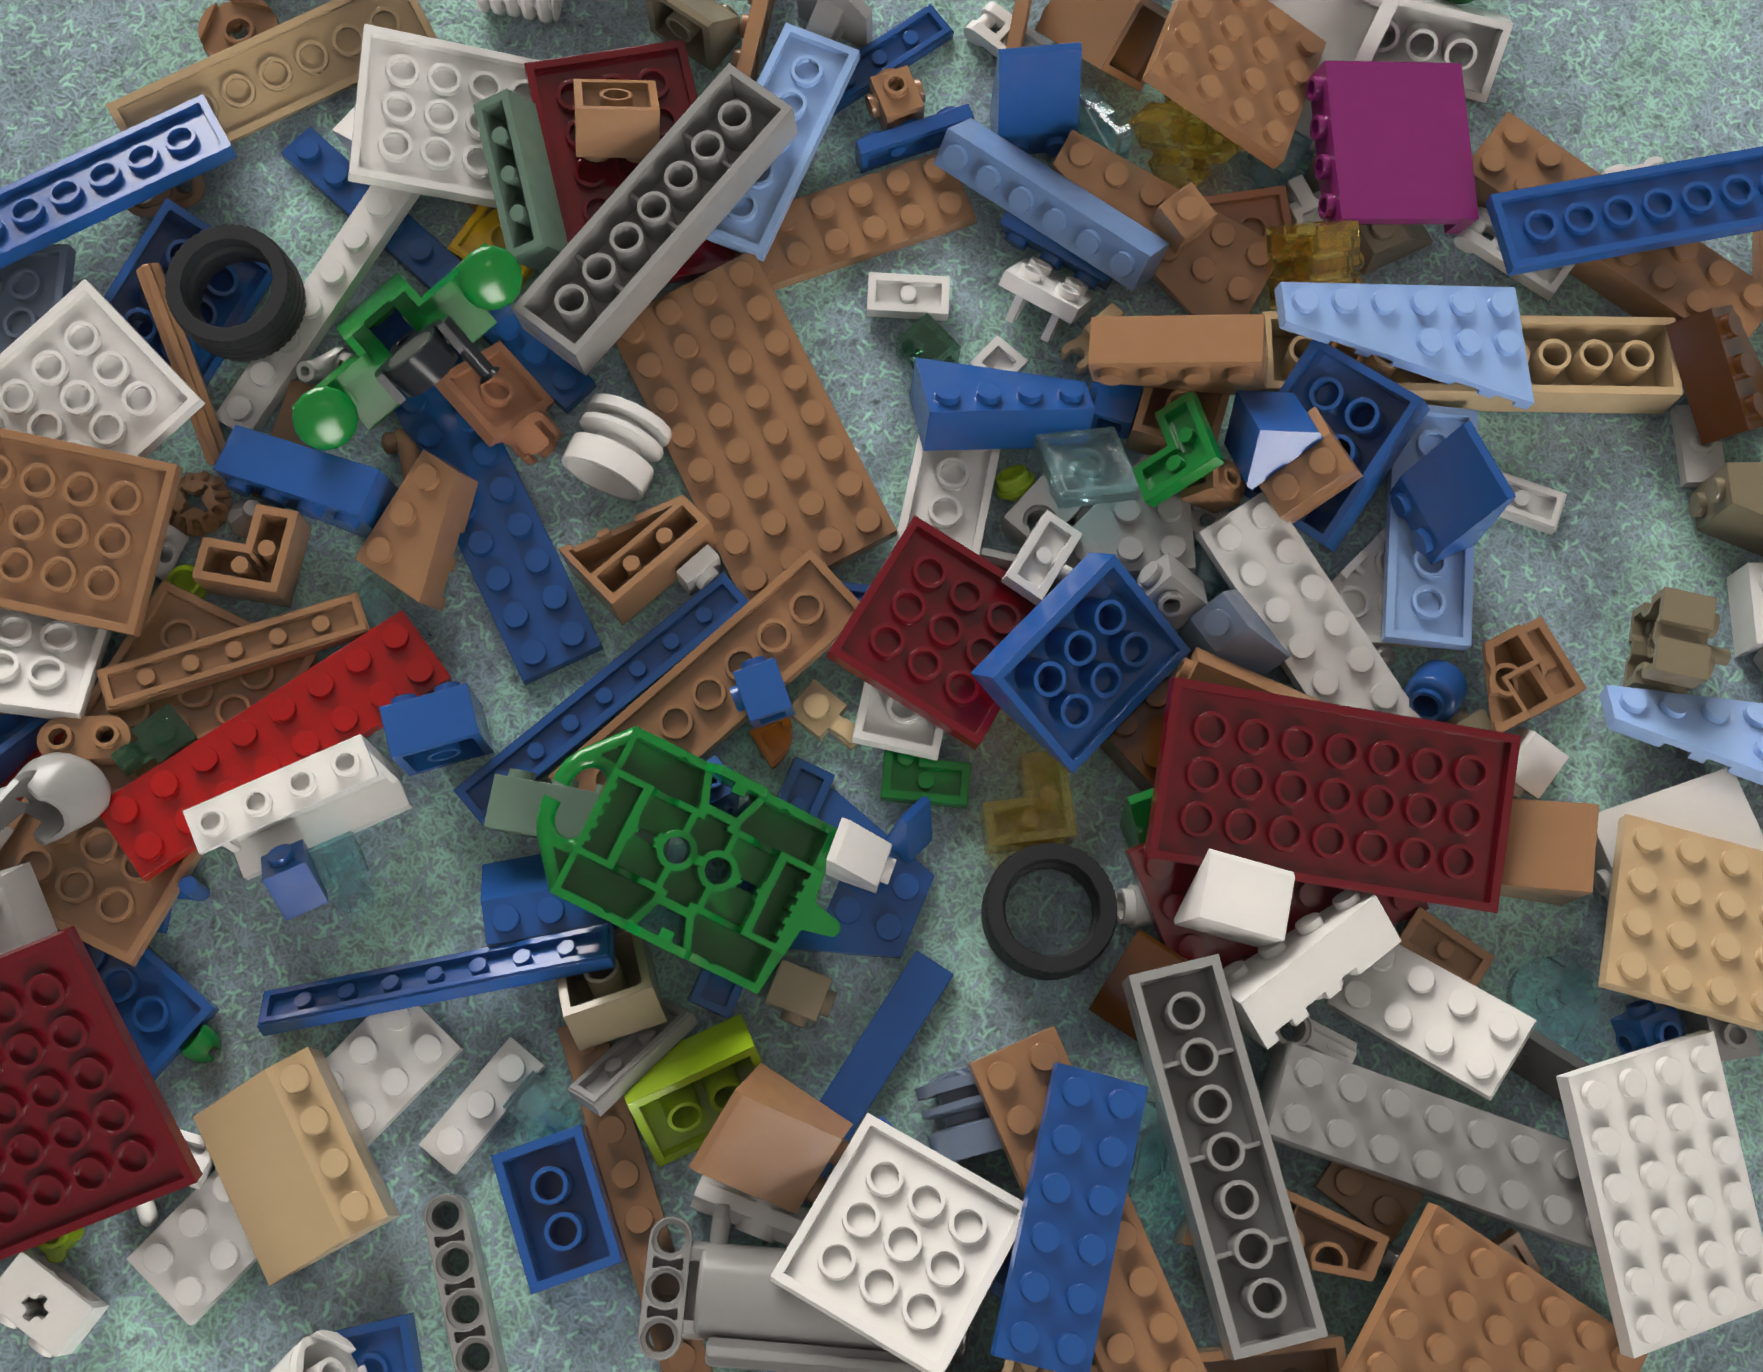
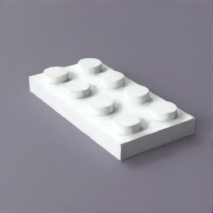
[1327,944,1537,1101]

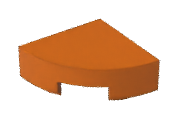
[749,717,792,770]

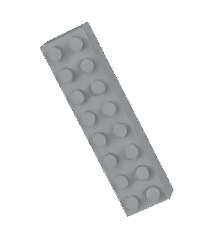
[511,63,798,376]
[1122,954,1329,1360]
[1260,1042,1597,1253]

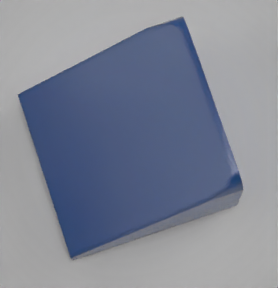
[885,796,933,862]

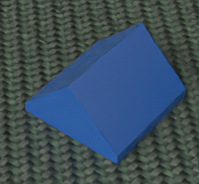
[1224,390,1324,490]

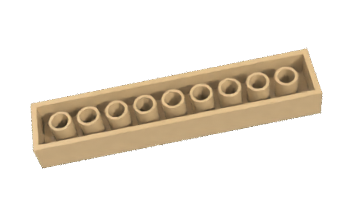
[1262,311,1683,414]

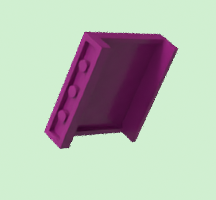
[1306,60,1479,234]

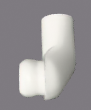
[296,347,353,382]

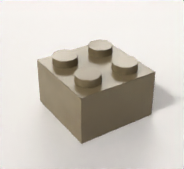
[556,923,667,1051]

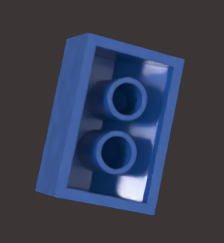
[481,854,620,947]

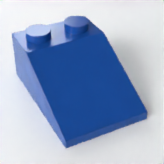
[989,42,1082,156]
[1389,421,1516,565]

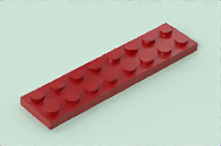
[100,610,453,882]

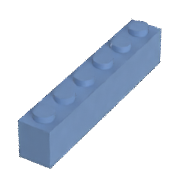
[933,118,1170,291]

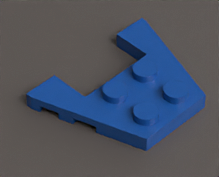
[789,788,935,959]

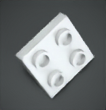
[998,257,1096,343]

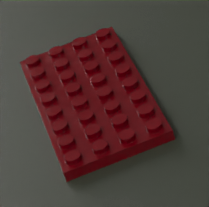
[1144,677,1521,913]

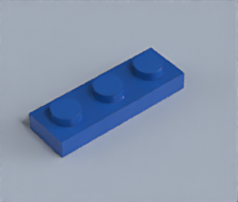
[855,104,974,173]
[1000,211,1113,291]

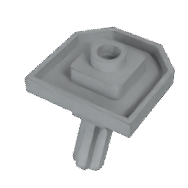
[797,0,873,48]

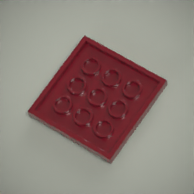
[826,515,1045,750]

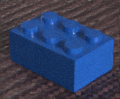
[491,1124,628,1294]

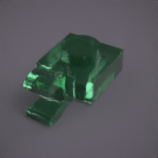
[110,703,198,777]

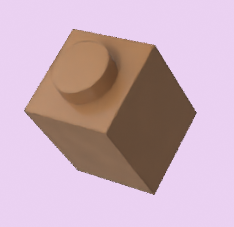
[1150,182,1217,254]

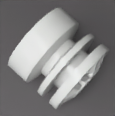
[561,393,672,501]

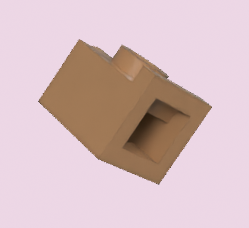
[1180,458,1245,513]

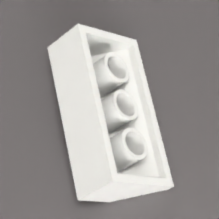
[1373,0,1513,103]

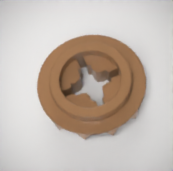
[169,470,232,536]

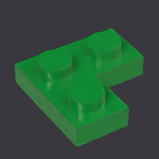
[1132,390,1225,508]
[880,750,971,809]

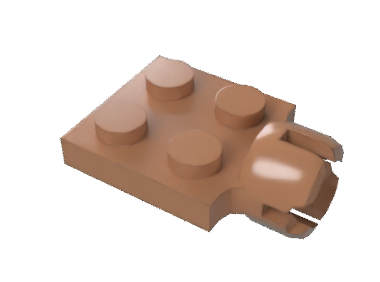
[434,341,563,465]

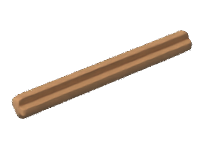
[136,263,226,465]

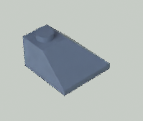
[1178,589,1291,676]

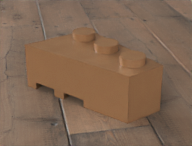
[354,449,478,611]
[558,495,719,625]

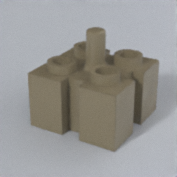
[1623,587,1731,694]

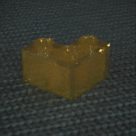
[979,751,1077,855]

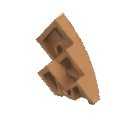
[1482,616,1587,733]

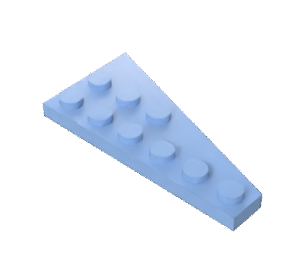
[1274,282,1534,410]
[1599,685,1763,785]

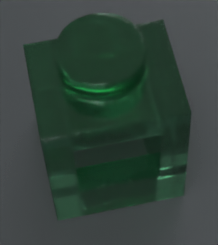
[896,313,961,369]

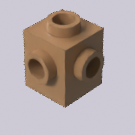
[865,65,926,131]

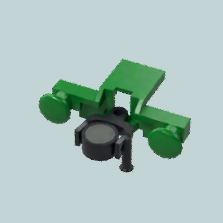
[291,243,523,450]

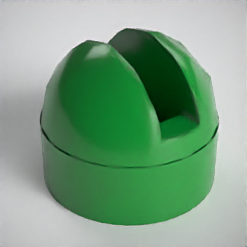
[180,1023,222,1064]

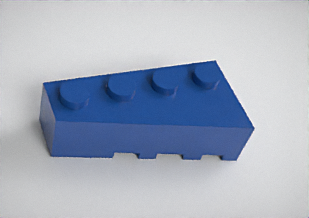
[909,357,1095,451]
[213,425,398,539]

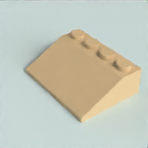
[193,1047,400,1286]

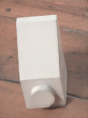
[826,817,897,893]

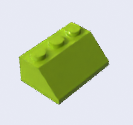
[624,1013,763,1167]

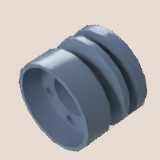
[915,1067,1003,1162]

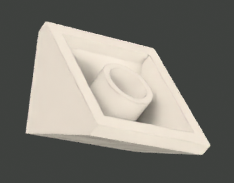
[1174,848,1295,947]

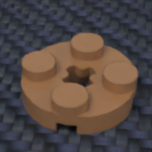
[198,0,280,57]

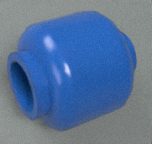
[1404,659,1467,722]

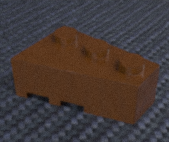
[1665,305,1763,445]

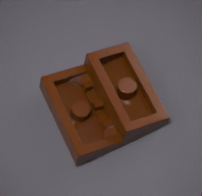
[1088,929,1189,1042]

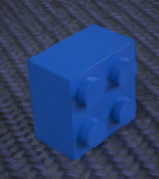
[379,681,494,776]

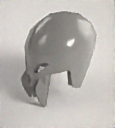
[0,752,112,845]

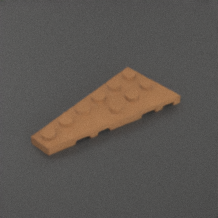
[1051,129,1285,315]

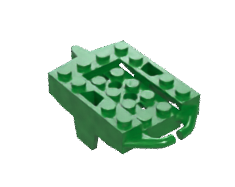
[536,726,841,995]

